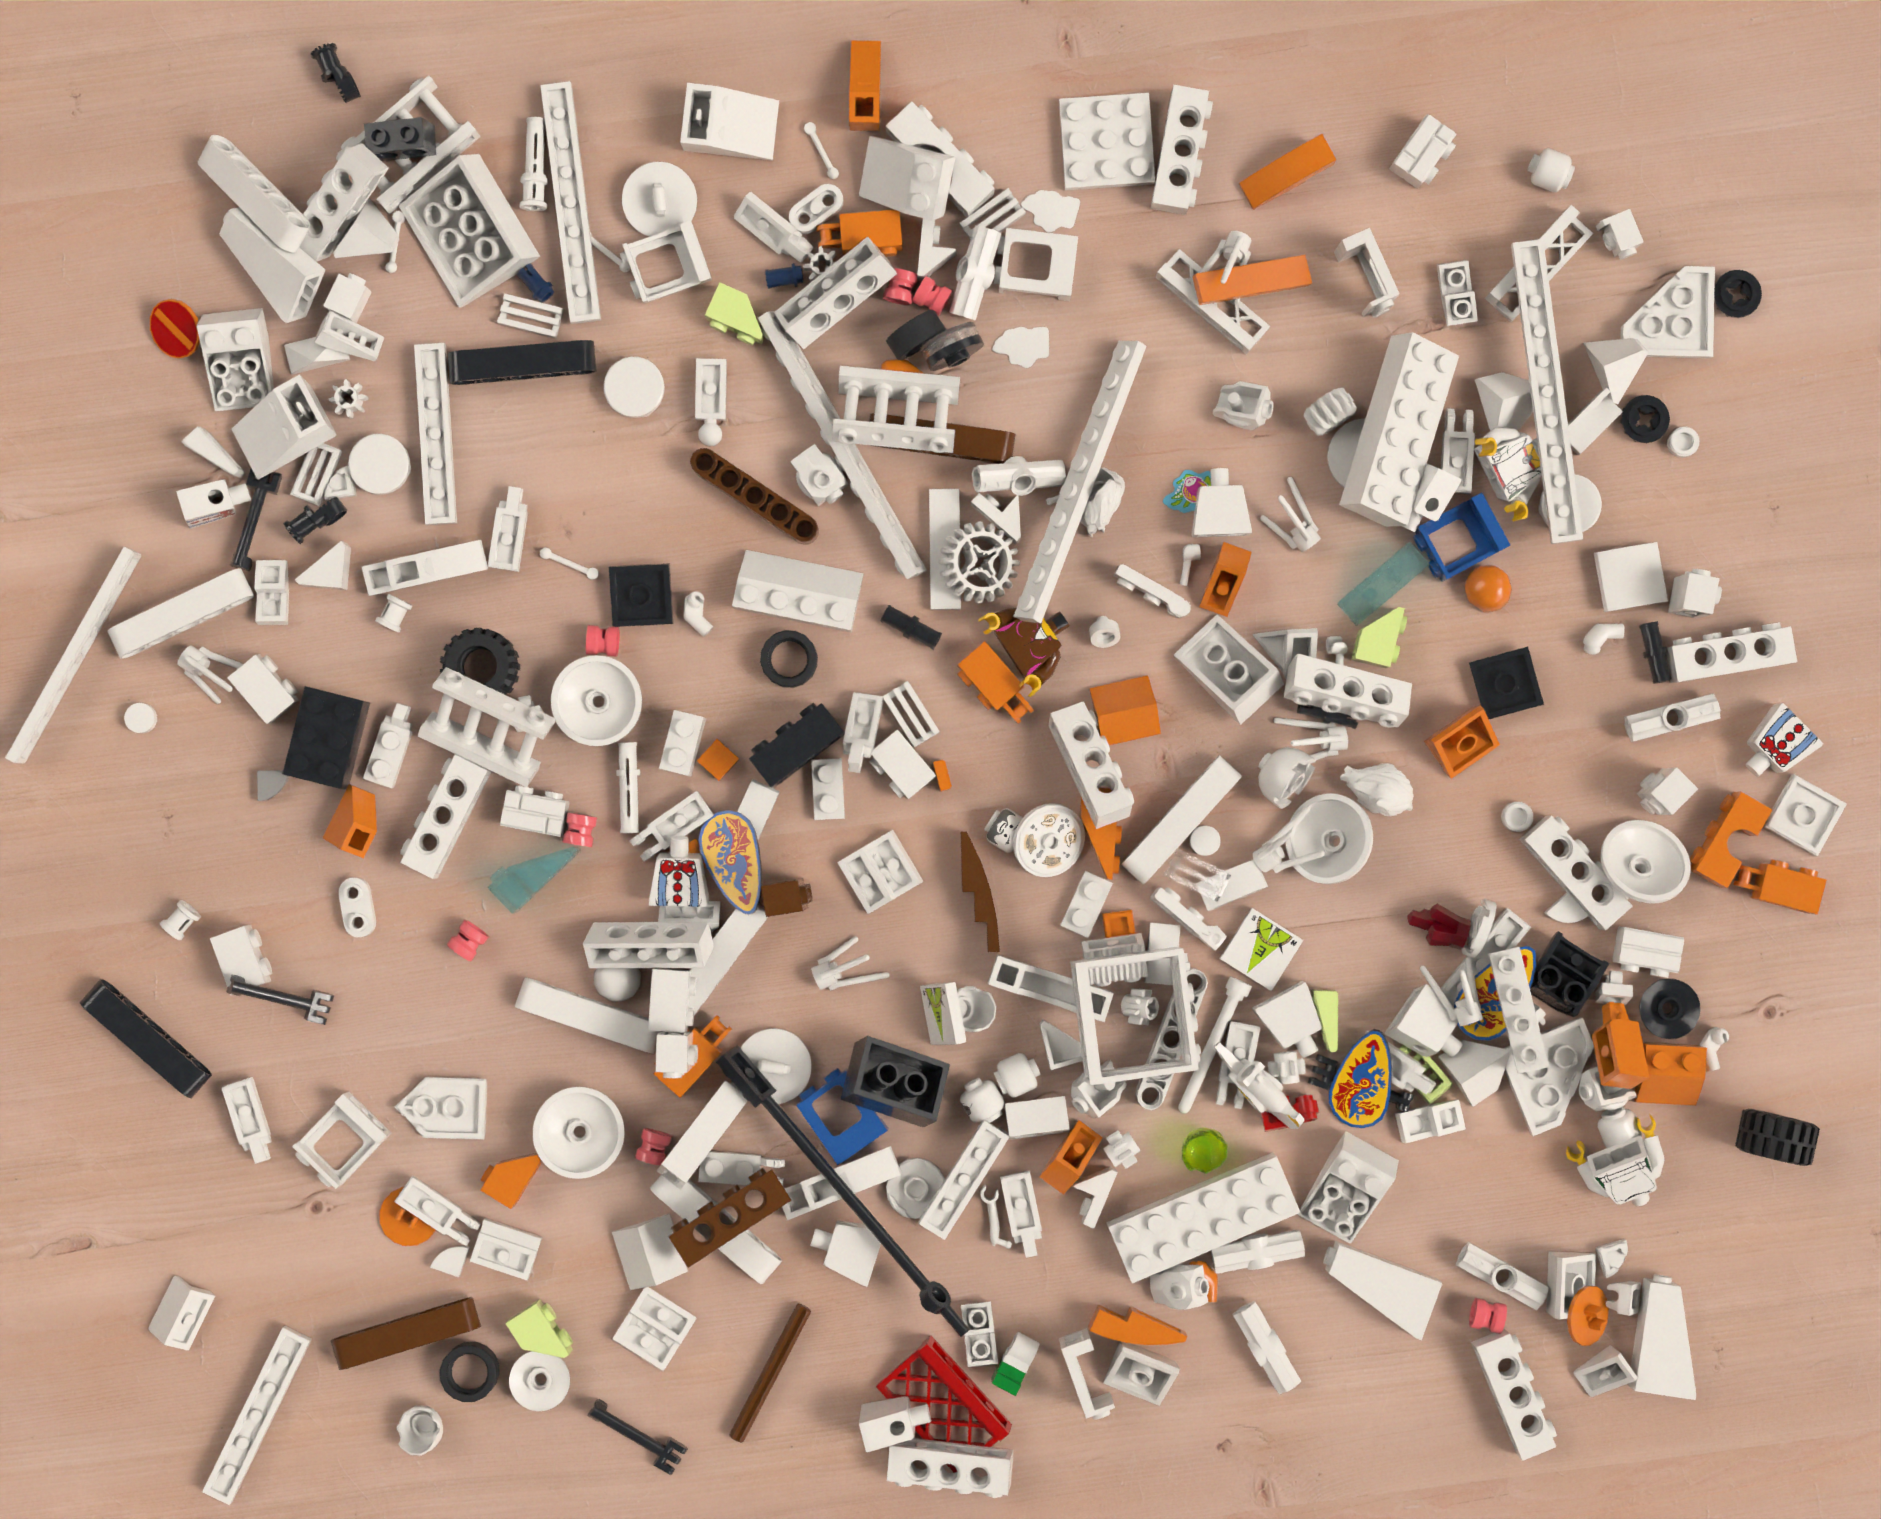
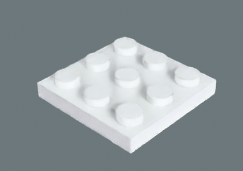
[1059,93,1155,190]

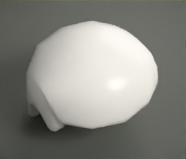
[594,968,641,1002]
[957,986,996,1032]
[396,1406,443,1456]

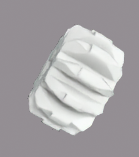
[1304,388,1357,436]

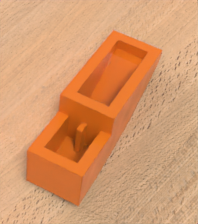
[1239,134,1336,210]
[1088,1304,1188,1345]

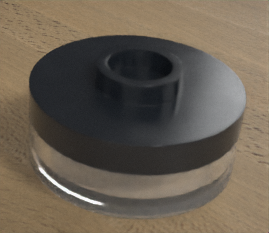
[920,322,984,371]

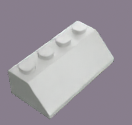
[732,550,864,633]

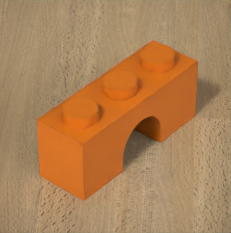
[1690,791,1772,888]

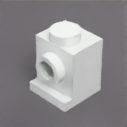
[1596,209,1643,260]

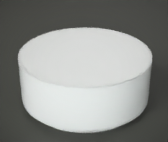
[1667,427,1700,458]
[124,703,157,733]
[1501,802,1533,832]
[1189,826,1220,856]

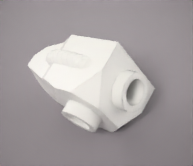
[1213,381,1273,430]
[791,444,848,507]
[1071,1060,1127,1118]
[1579,1066,1637,1112]
[1150,1264,1209,1310]

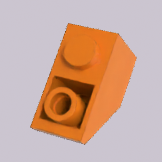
[323,784,377,858]

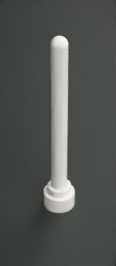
[1178,976,1252,1114]

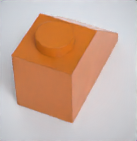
[1199,542,1252,617]
[1039,1120,1103,1195]
[480,1152,542,1209]

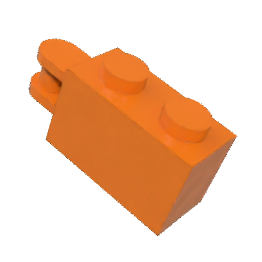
[816,210,903,257]
[957,641,1034,724]
[1733,859,1827,915]
[653,1015,732,1098]

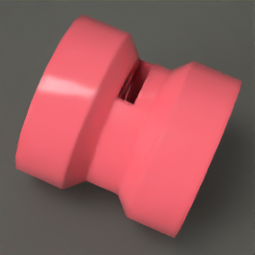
[883,268,917,305]
[912,276,953,317]
[586,625,620,657]
[562,812,597,847]
[447,920,489,962]
[635,1128,672,1166]
[1469,1298,1507,1334]

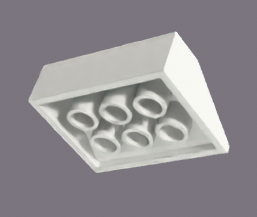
[398,154,540,308]

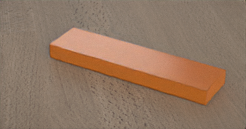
[1192,255,1312,306]

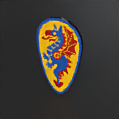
[698,810,762,915]
[1454,946,1536,1041]
[1329,1029,1392,1128]

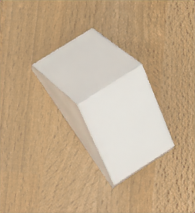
[295,541,351,590]
[1573,1345,1638,1397]

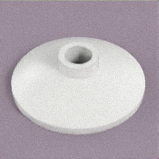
[509,1351,570,1411]

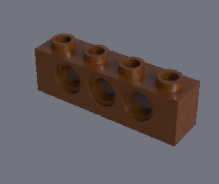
[761,878,813,917]
[668,1168,792,1268]

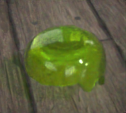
[1181,1127,1228,1174]

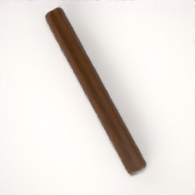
[729,1303,811,1443]

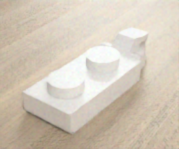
[734,192,814,262]
[488,486,528,572]
[843,692,883,773]
[363,703,413,788]
[1150,887,1227,951]
[1366,1031,1436,1094]
[222,1077,272,1164]
[1000,1170,1042,1258]

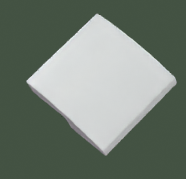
[1594,542,1668,612]
[837,830,923,914]
[612,1287,697,1372]

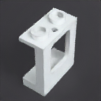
[620,220,712,304]
[994,228,1078,301]
[1334,228,1399,318]
[292,1091,392,1189]
[1059,1328,1115,1420]

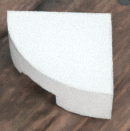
[325,466,357,500]
[1544,893,1589,923]
[1595,1239,1628,1278]
[430,1246,470,1277]

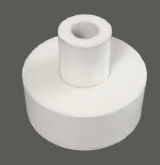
[1089,616,1121,648]

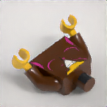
[978,608,1070,697]

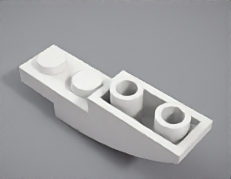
[362,540,488,596]
[782,1146,902,1220]

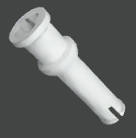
[520,117,548,211]

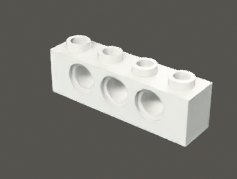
[1150,85,1213,215]
[300,143,389,262]
[774,237,897,349]
[1666,622,1797,683]
[1284,654,1412,728]
[1048,701,1134,829]
[400,754,492,879]
[1519,816,1633,930]
[583,922,714,968]
[1488,947,1549,1074]
[1471,1329,1557,1461]
[887,1438,1014,1498]

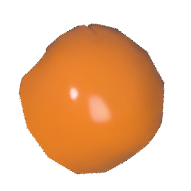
[1464,565,1512,613]

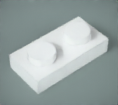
[812,758,845,820]
[1060,871,1113,938]

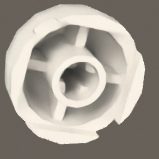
[1258,747,1316,809]

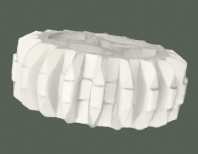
[938,521,1020,604]

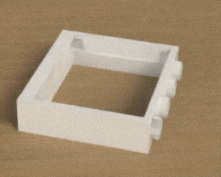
[1070,947,1201,1085]

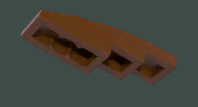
[960,831,1000,952]

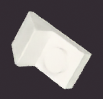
[917,218,956,281]
[971,493,1021,544]
[1072,1167,1118,1228]

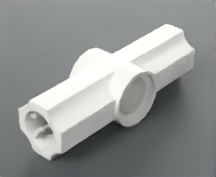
[949,225,1001,320]
[972,456,1066,496]
[1624,694,1721,742]
[1211,1230,1305,1274]
[1456,1242,1549,1310]
[1233,1301,1301,1394]

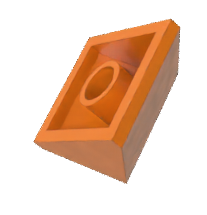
[1089,675,1161,745]
[1424,705,1500,779]

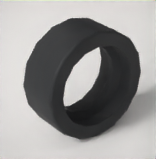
[886,310,946,360]
[760,630,818,688]
[440,1342,500,1402]

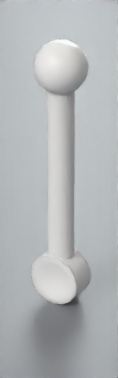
[804,122,839,179]
[385,211,405,273]
[590,232,630,272]
[540,547,599,580]

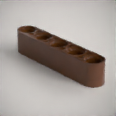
[869,413,1016,464]
[690,448,819,545]
[331,1297,481,1370]

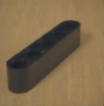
[448,340,597,385]
[80,979,212,1099]

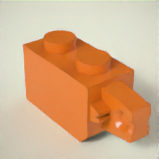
[1592,1002,1649,1089]

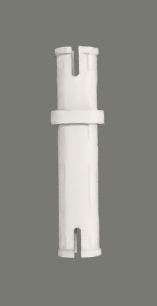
[616,742,640,833]

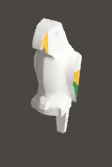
[1214,1042,1305,1129]

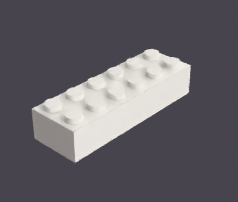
[1339,332,1459,527]
[1106,1152,1300,1283]

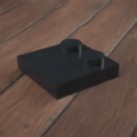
[609,563,674,627]
[1469,647,1544,719]

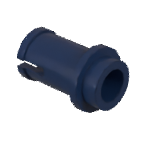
[517,263,554,303]
[765,263,804,289]

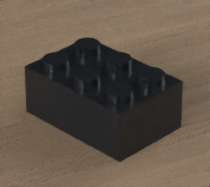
[282,686,371,789]
[749,702,845,788]
[840,1035,950,1127]

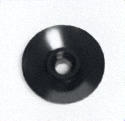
[1639,979,1700,1039]

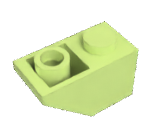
[705,282,764,345]
[1351,607,1407,669]
[505,1299,573,1358]

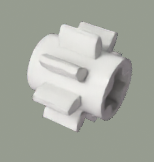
[803,246,836,282]
[329,379,369,419]
[1121,988,1159,1025]
[1268,1051,1306,1084]
[1103,1130,1140,1169]

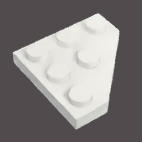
[1621,266,1715,358]
[1503,1017,1594,1136]

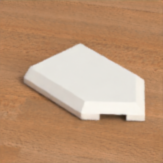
[395,1077,487,1140]

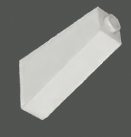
[219,207,325,323]
[657,1081,747,1190]
[1323,1241,1442,1341]
[1628,1274,1696,1400]

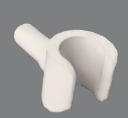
[1180,544,1201,586]

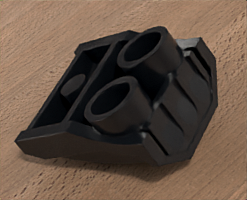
[1530,931,1609,1017]

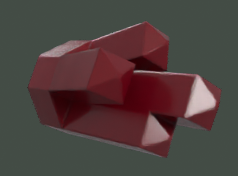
[1407,903,1471,950]

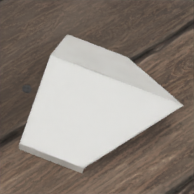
[333,198,399,258]
[1583,338,1649,404]
[1475,372,1533,431]
[1252,628,1318,679]
[1040,1019,1083,1070]
[1438,1040,1511,1107]

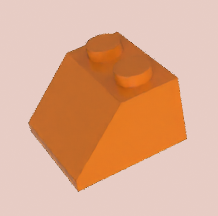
[1634,1042,1707,1106]

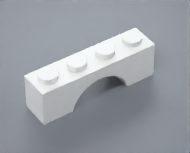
[886,101,995,218]
[988,954,1114,1022]

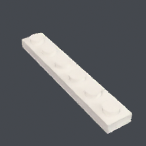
[414,343,457,526]
[202,1326,312,1505]

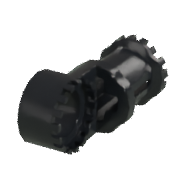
[311,43,361,103]
[283,497,348,544]

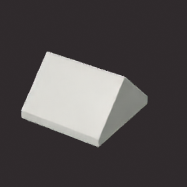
[612,1213,688,1290]
[1546,1251,1596,1320]
[1103,1341,1180,1406]

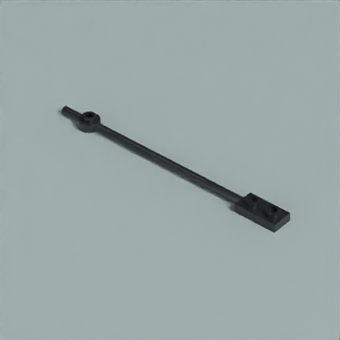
[716,1045,970,1337]

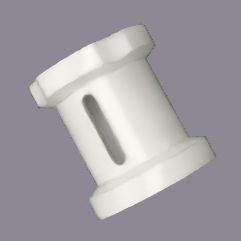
[375,594,412,632]
[160,900,201,940]

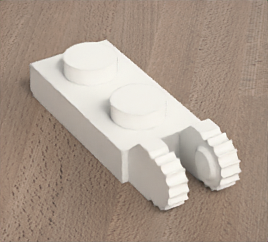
[1441,408,1475,494]
[1113,564,1191,618]
[630,791,714,862]
[1216,1021,1260,1109]
[698,1151,785,1186]
[394,1175,481,1246]

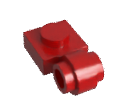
[1261,1095,1319,1132]

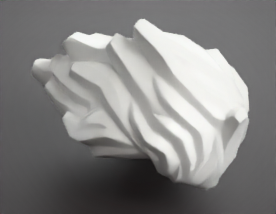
[1082,468,1125,534]
[1340,763,1414,816]

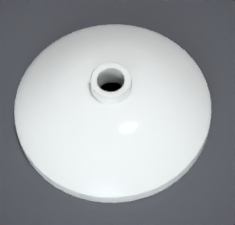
[551,655,642,746]
[1286,793,1373,884]
[1600,820,1691,903]
[533,1087,625,1179]

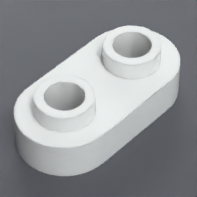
[789,184,843,234]
[339,877,376,937]

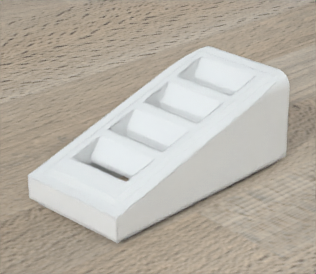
[314,310,384,361]
[182,426,245,478]

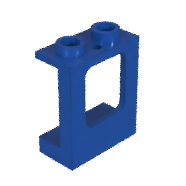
[1413,492,1510,582]
[796,1068,888,1165]

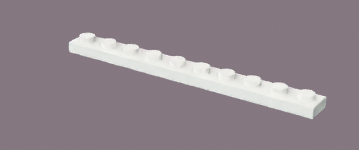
[1511,239,1583,544]
[758,311,927,579]
[1014,341,1146,623]

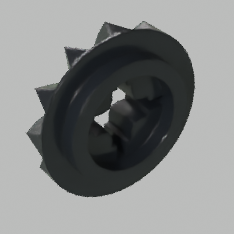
[1714,270,1762,319]
[1620,395,1670,444]

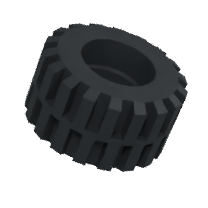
[440,628,520,695]
[1735,1109,1820,1166]

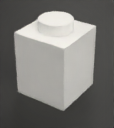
[323,273,371,323]

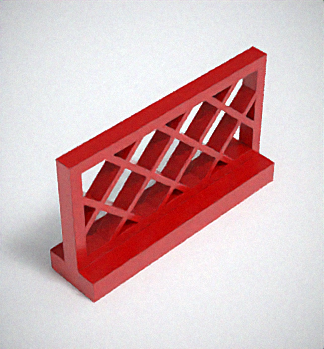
[876,1335,1012,1473]

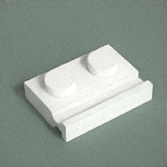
[470,1218,543,1280]

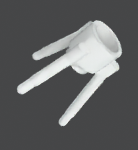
[1199,231,1252,303]
[1260,477,1321,553]
[177,645,243,704]
[1273,718,1348,760]
[1253,807,1325,873]
[811,936,890,991]
[1420,957,1483,1026]

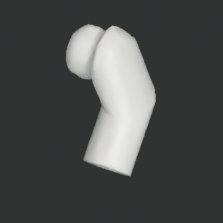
[684,591,714,637]
[1583,624,1624,655]
[1699,1027,1729,1072]

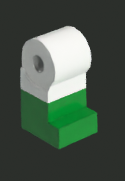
[991,1332,1040,1396]

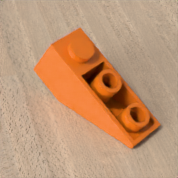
[849,40,881,131]
[1079,788,1122,880]

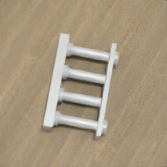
[337,76,480,214]
[832,366,960,453]
[418,667,556,787]

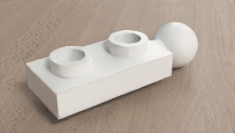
[695,358,727,446]

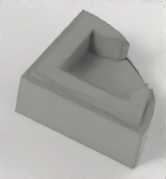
[257,770,289,801]

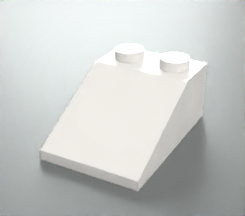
[859,136,955,220]
[1174,615,1284,725]

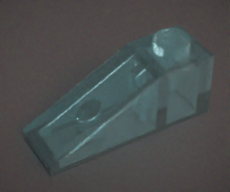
[1337,542,1430,626]
[487,846,582,914]

